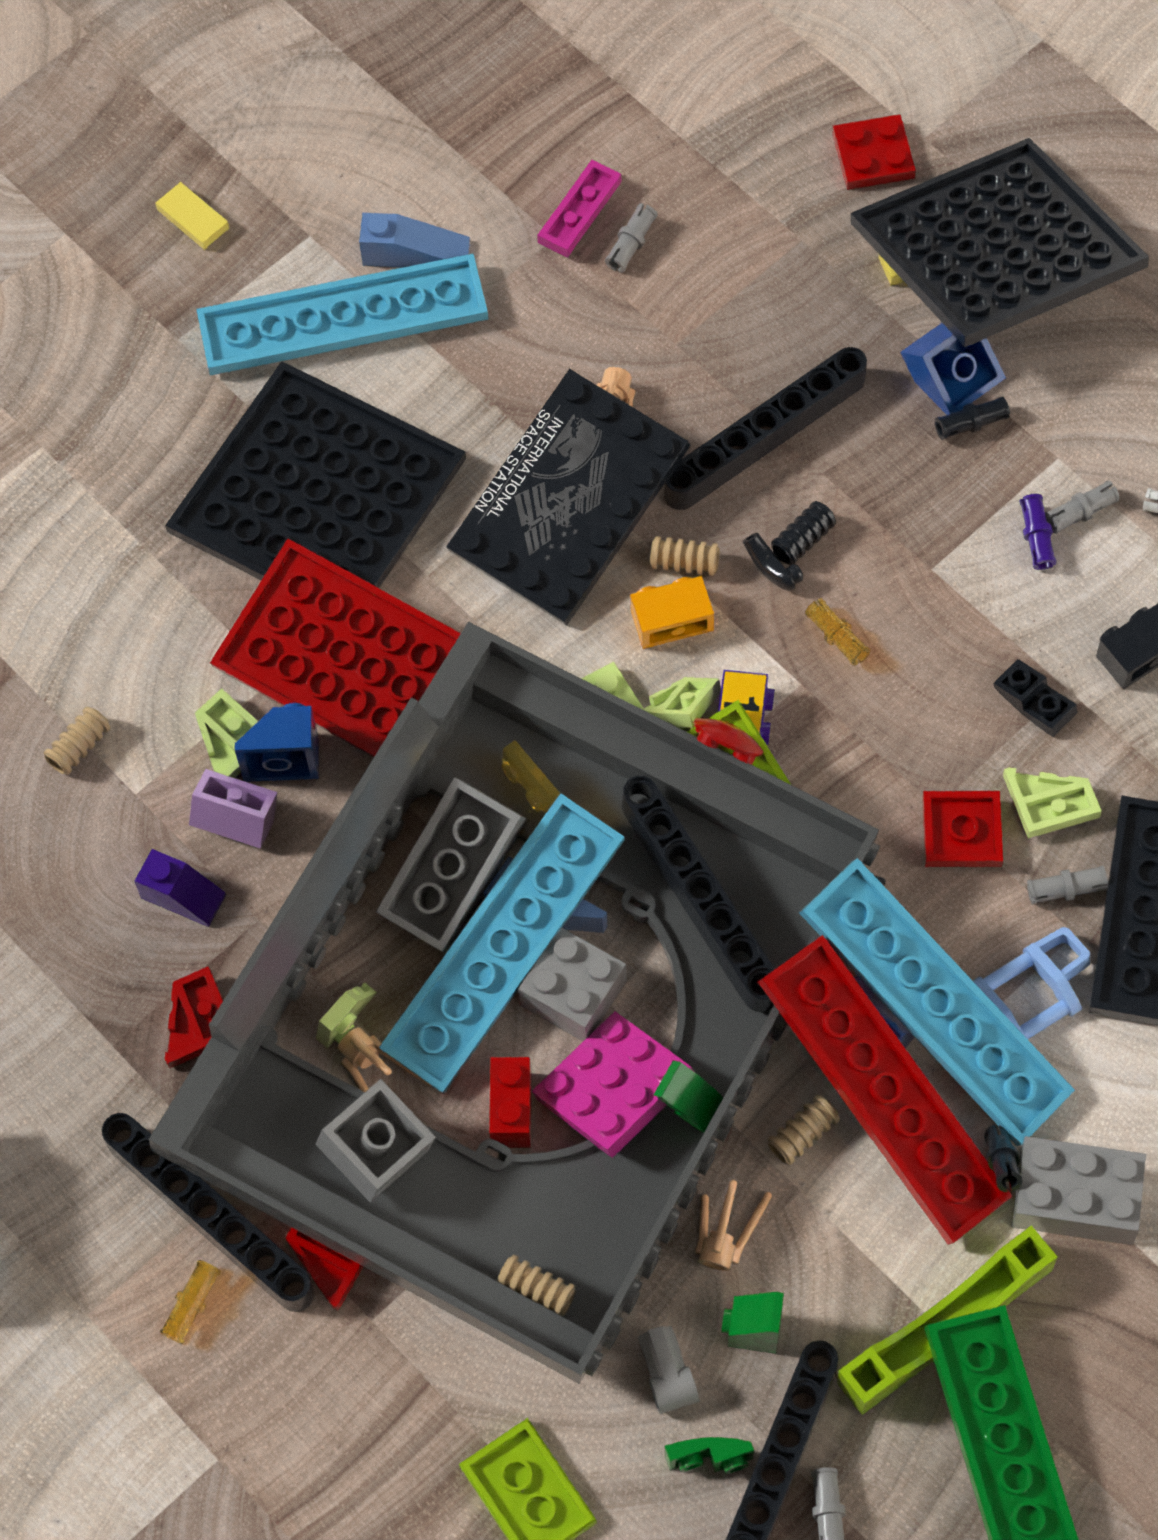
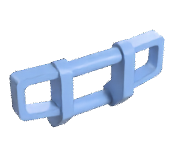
[972,927,1090,1039]

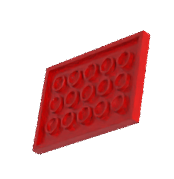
[210,539,461,758]

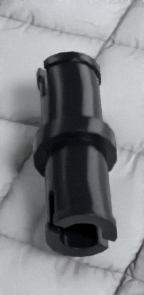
[935,396,1010,440]
[984,1125,1023,1192]

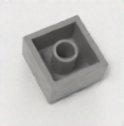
[518,928,627,1041]
[315,1079,436,1203]

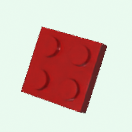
[832,114,916,190]
[922,791,1003,867]

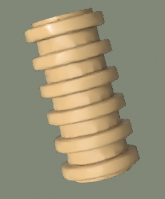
[650,536,720,576]
[44,706,111,775]
[767,1094,840,1165]
[497,1254,576,1316]

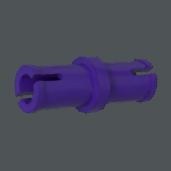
[1019,494,1057,570]

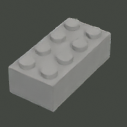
[376,777,528,952]

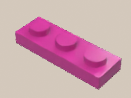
[537,159,622,258]

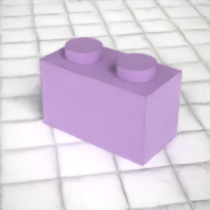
[189,769,277,849]

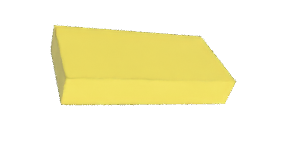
[155,182,229,250]

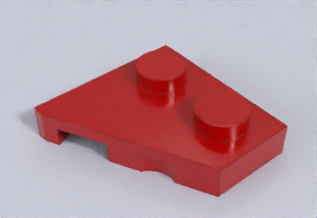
[164,966,224,1068]
[285,1227,364,1311]

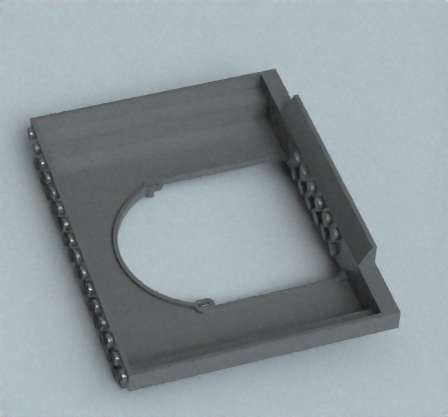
[148,621,881,1384]

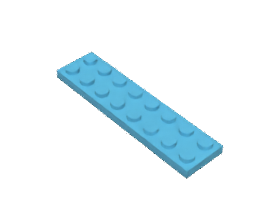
[196,254,488,376]
[379,793,625,1094]
[799,858,1075,1146]

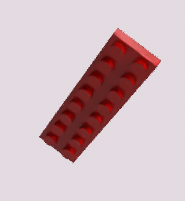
[758,935,1013,1245]

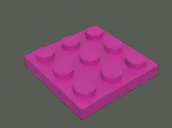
[532,1011,694,1158]

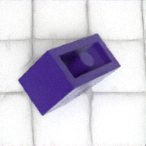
[134,849,226,927]

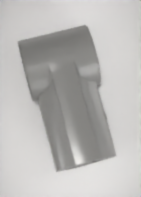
[638,1326,700,1414]

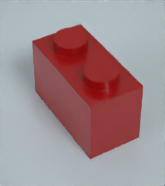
[489,1057,532,1148]

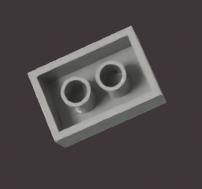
[1012,1136,1146,1245]

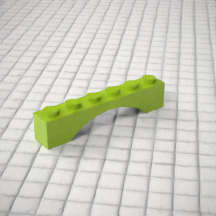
[836,1225,1058,1415]

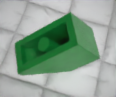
[721,1292,784,1354]

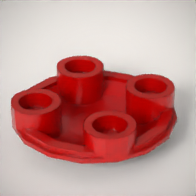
[693,718,764,764]

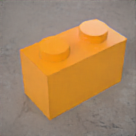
[630,576,714,649]

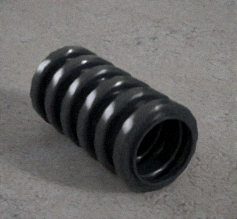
[771,501,836,565]

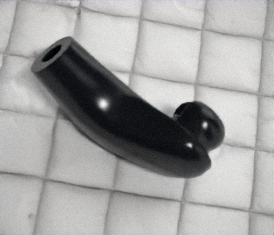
[742,533,804,591]

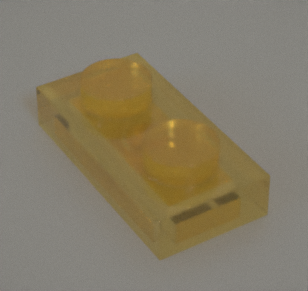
[501,740,560,814]

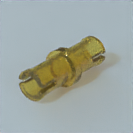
[805,598,870,666]
[160,1260,221,1344]

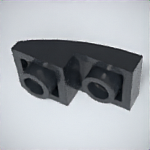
[993,659,1078,737]

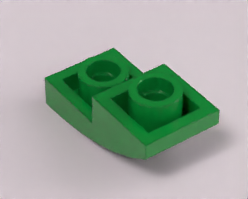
[653,1060,723,1133]
[664,1437,754,1474]

